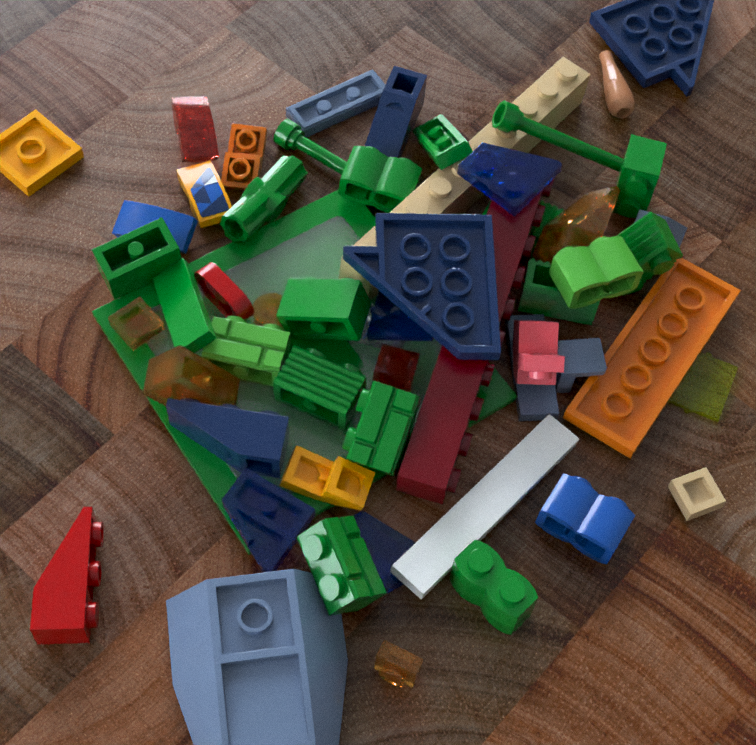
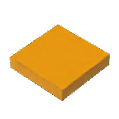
[0,109,84,197]

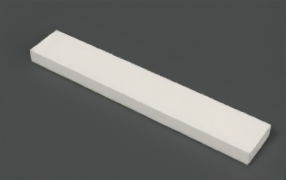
[390,414,579,600]

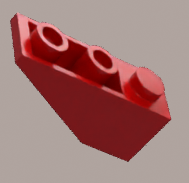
[30,507,104,644]

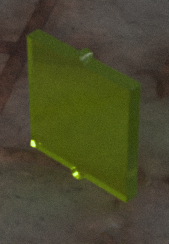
[668,352,738,422]

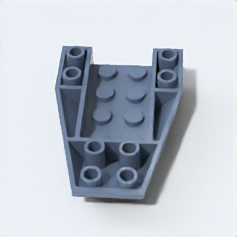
[166,569,348,745]

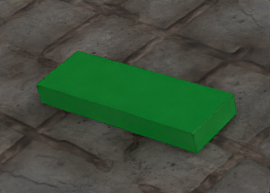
[412,114,473,170]
[152,258,216,360]

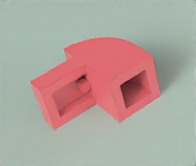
[513,320,565,385]

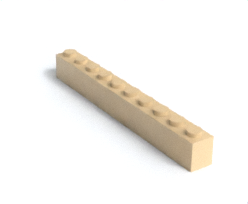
[339,57,591,301]

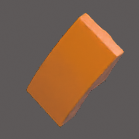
[221,123,267,190]

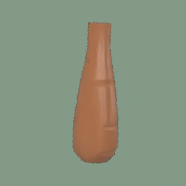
[599,50,635,119]

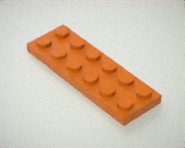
[563,258,741,459]

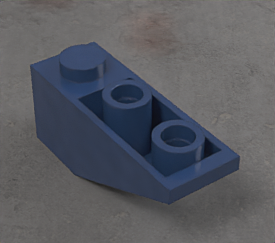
[365,66,427,158]
[166,398,289,479]

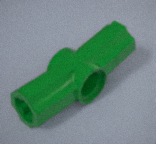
[220,155,308,242]

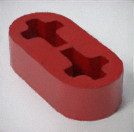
[194,262,254,321]

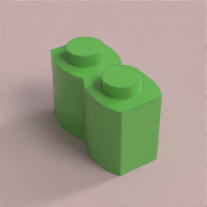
[549,236,643,309]

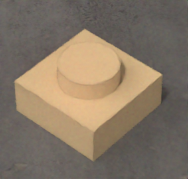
[668,467,726,521]

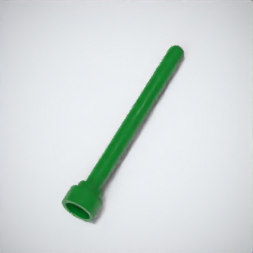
[492,100,623,172]
[273,118,347,175]

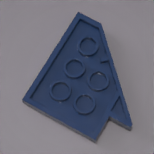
[589,0,714,97]
[343,213,501,360]

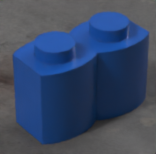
[535,473,635,565]

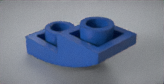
[112,200,198,254]

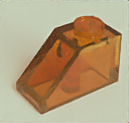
[143,345,240,406]

